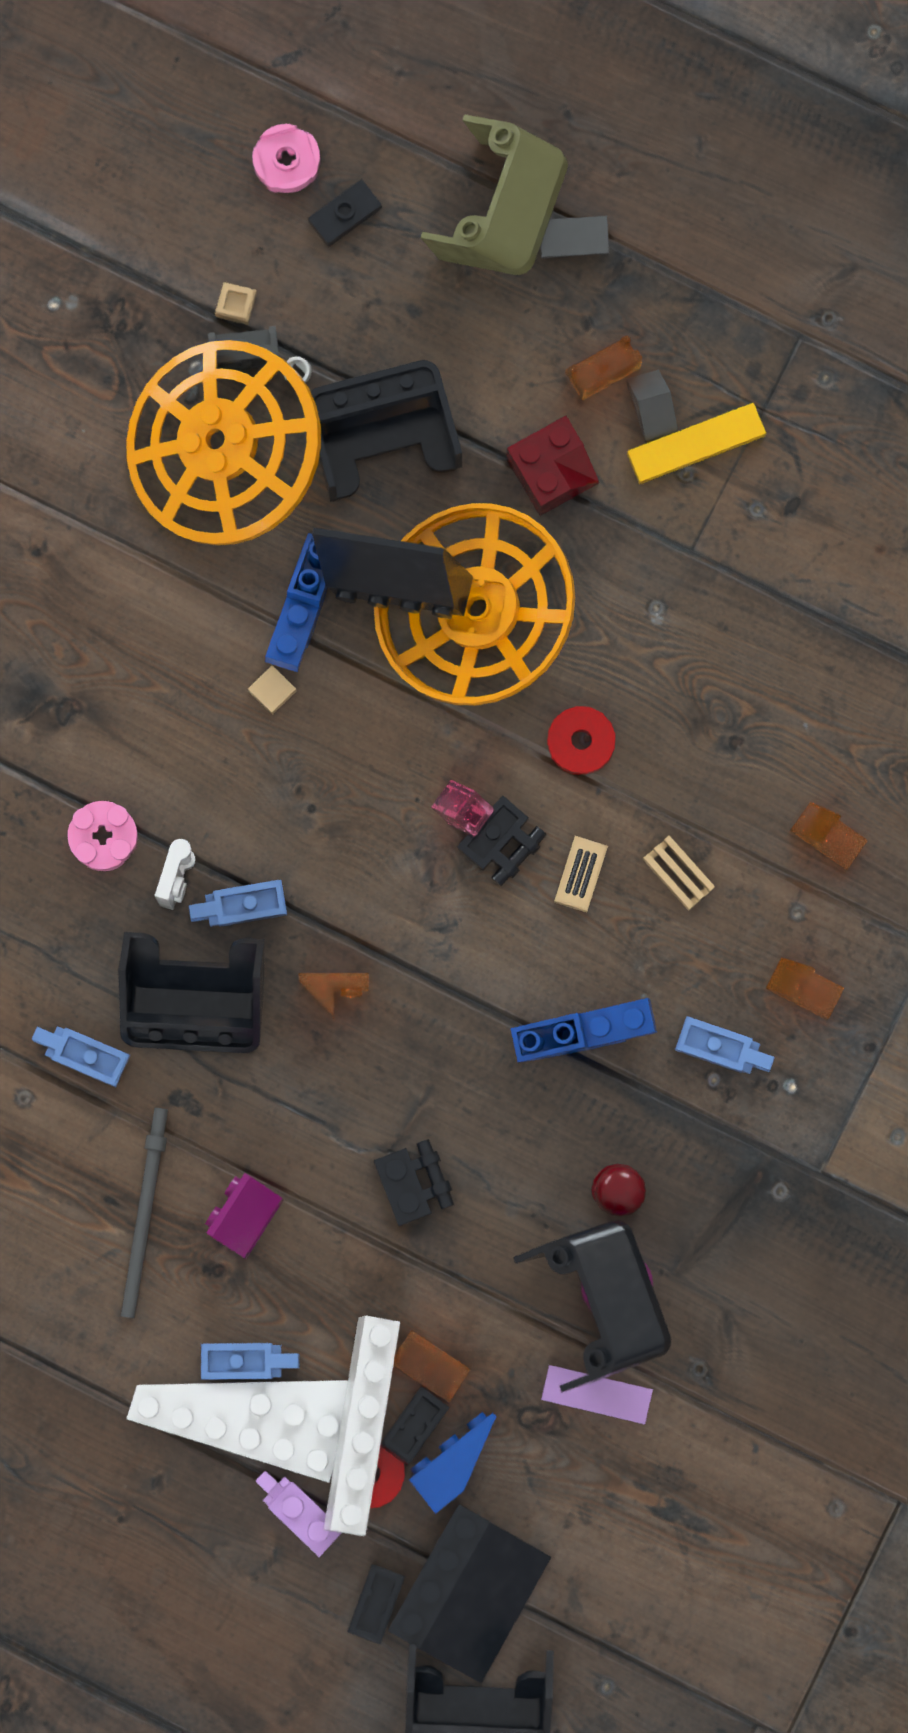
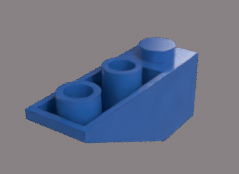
[409,1412,496,1514]

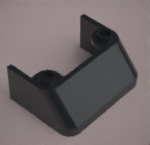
[513,1221,671,1392]
[405,1644,554,1733]

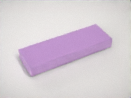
[541,1365,653,1424]

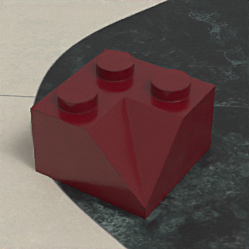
[506,415,599,516]

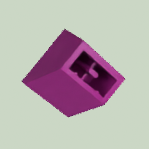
[205,1173,284,1259]

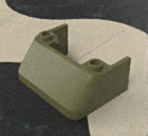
[420,114,568,275]

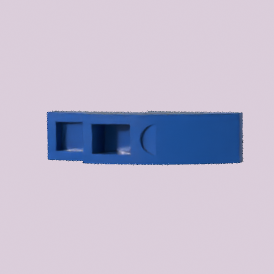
[265,533,328,672]
[511,998,657,1063]

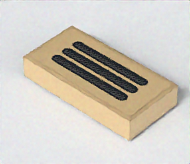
[554,836,608,913]

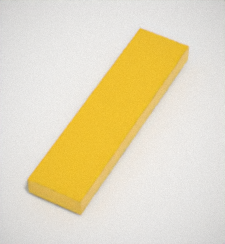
[627,403,766,485]

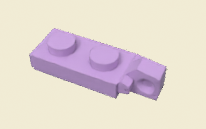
[255,1471,341,1557]

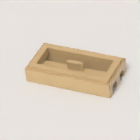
[643,835,715,911]

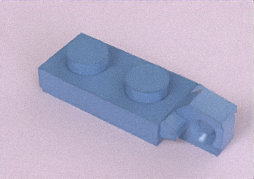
[189,880,287,927]
[675,1016,775,1074]
[31,1026,130,1088]
[201,1343,300,1380]

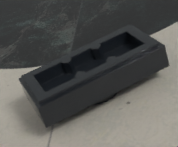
[308,179,382,247]
[380,1386,450,1466]
[347,1564,405,1645]

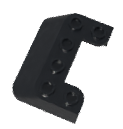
[311,360,462,501]
[118,932,264,1053]

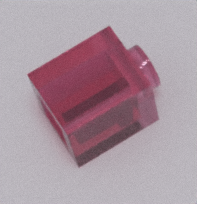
[431,780,495,837]

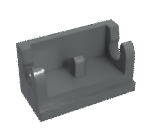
[541,216,609,259]
[208,326,279,370]

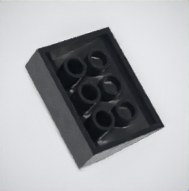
[312,527,473,619]
[388,1504,551,1683]

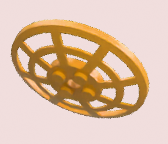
[126,340,321,545]
[374,503,575,706]

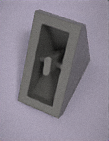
[626,370,678,443]

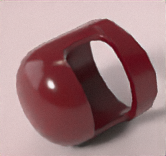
[591,1164,646,1217]

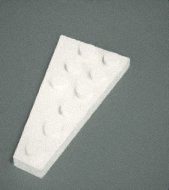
[126,1380,348,1483]

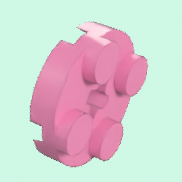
[252,124,320,193]
[68,801,138,871]

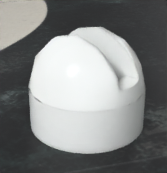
[284,357,312,383]

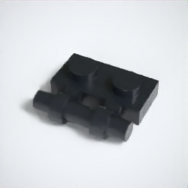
[457,795,547,886]
[373,1139,454,1227]

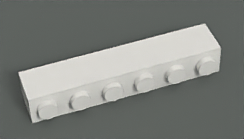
[323,1316,400,1536]

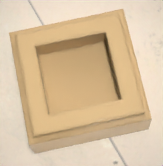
[215,282,257,325]
[248,665,297,715]

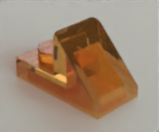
[790,802,868,870]
[766,957,844,1020]
[299,973,369,1019]

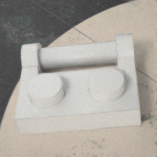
[155,839,196,910]

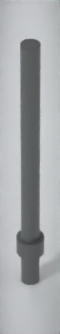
[121,1108,168,1318]

